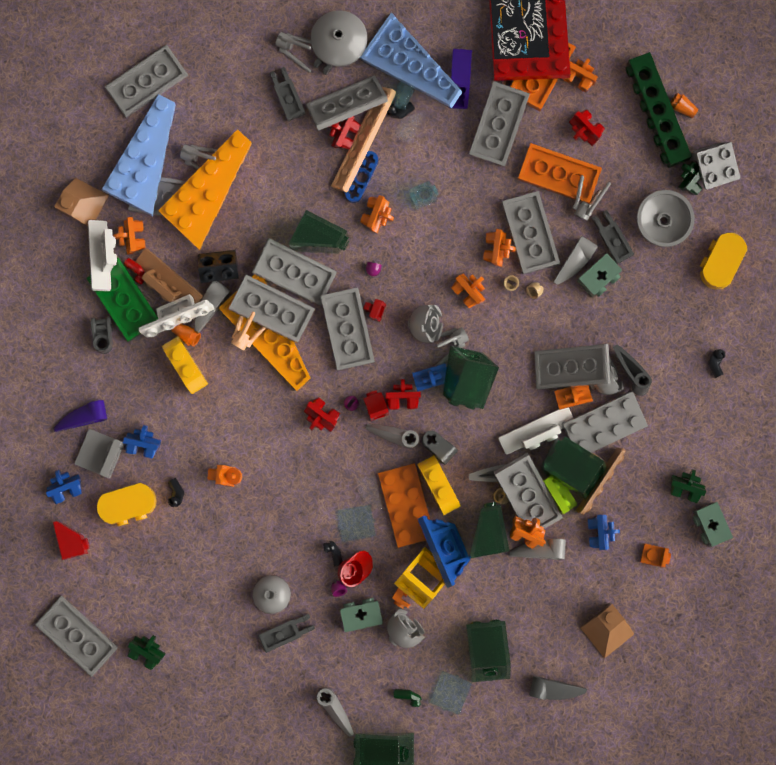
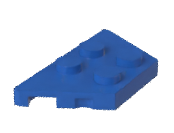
[418,516,470,588]

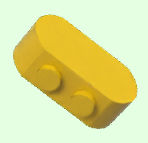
[700,233,747,290]
[162,336,208,394]
[417,455,461,516]
[97,483,156,527]

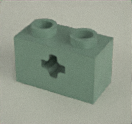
[577,254,622,298]
[693,502,733,547]
[340,598,383,632]

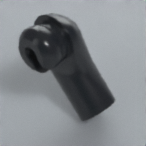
[387,102,415,119]
[708,349,725,378]
[168,478,184,507]
[323,541,343,567]

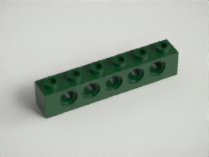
[625,52,692,168]

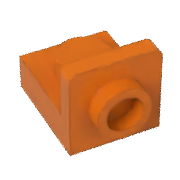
[640,543,671,568]
[392,587,411,609]

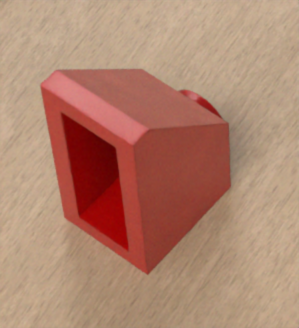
[363,390,389,421]
[53,521,90,560]

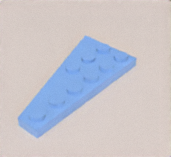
[360,12,462,108]
[102,94,176,217]

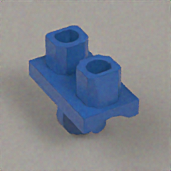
[412,363,451,392]
[123,425,161,459]
[46,470,82,504]
[588,515,620,550]

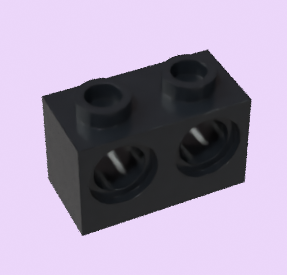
[198,249,239,283]

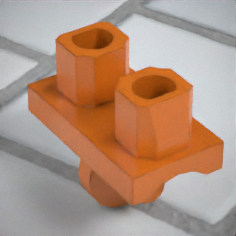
[562,58,598,92]
[360,195,394,234]
[113,217,145,255]
[483,229,516,267]
[451,273,486,308]
[554,385,593,410]
[207,465,242,487]
[510,516,546,549]

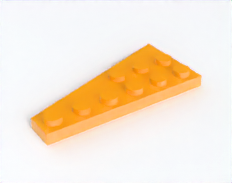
[158,129,252,250]
[218,274,311,391]

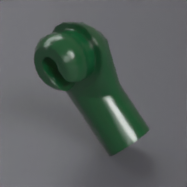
[394,689,422,707]

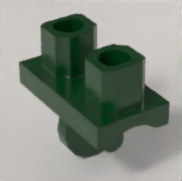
[678,161,702,195]
[670,469,706,503]
[127,635,166,670]

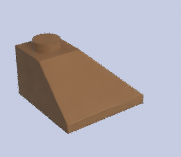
[54,178,109,227]
[580,604,634,658]

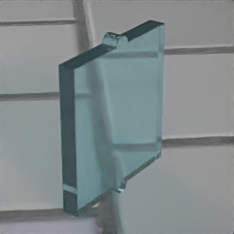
[337,505,376,542]
[430,671,472,715]

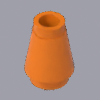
[670,93,698,118]
[171,324,201,347]

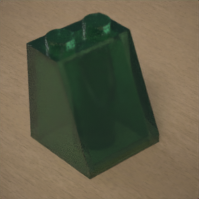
[288,210,350,254]
[443,346,499,410]
[543,437,607,500]
[469,502,509,558]
[466,619,511,682]
[353,732,414,765]

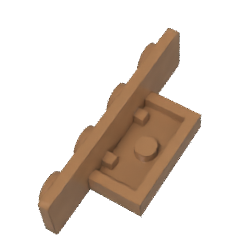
[135,248,203,304]
[570,447,626,515]

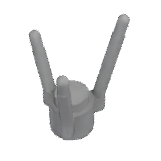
[275,32,311,73]
[180,144,218,170]
[572,175,611,221]
[435,327,469,366]

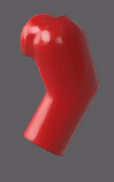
[124,258,145,285]

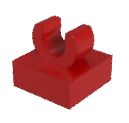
[363,299,386,322]

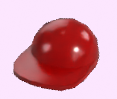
[337,550,373,587]

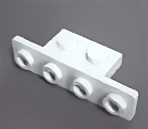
[88,220,117,291]
[138,294,214,338]
[498,408,573,454]

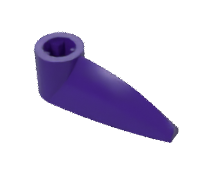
[54,400,108,432]

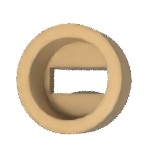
[504,275,519,291]
[526,282,543,299]
[494,488,509,504]

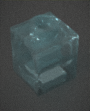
[408,181,439,210]

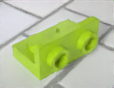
[543,472,577,515]

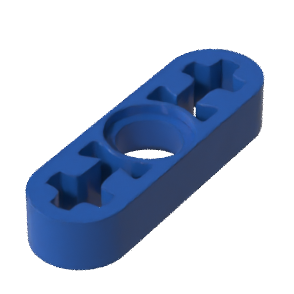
[345,151,378,203]

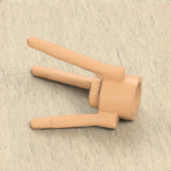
[231,312,266,350]

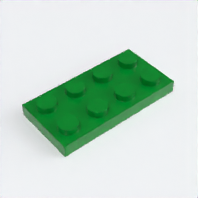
[86,257,158,342]

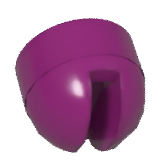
[366,262,382,276]
[344,395,359,411]
[331,580,347,597]

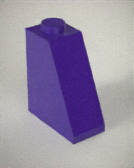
[449,49,472,109]

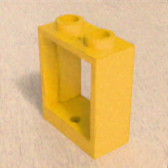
[394,547,445,609]

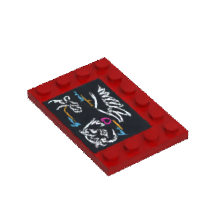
[489,0,571,81]

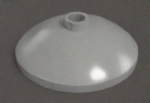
[311,11,367,67]
[637,190,695,247]

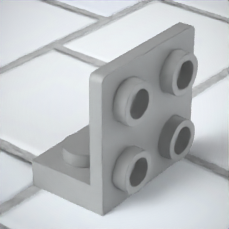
[690,142,740,189]
[75,429,124,478]

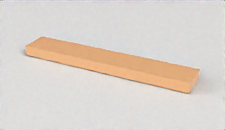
[331,87,397,193]

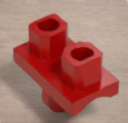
[569,110,605,146]
[328,116,361,150]
[386,379,421,410]
[304,397,340,432]

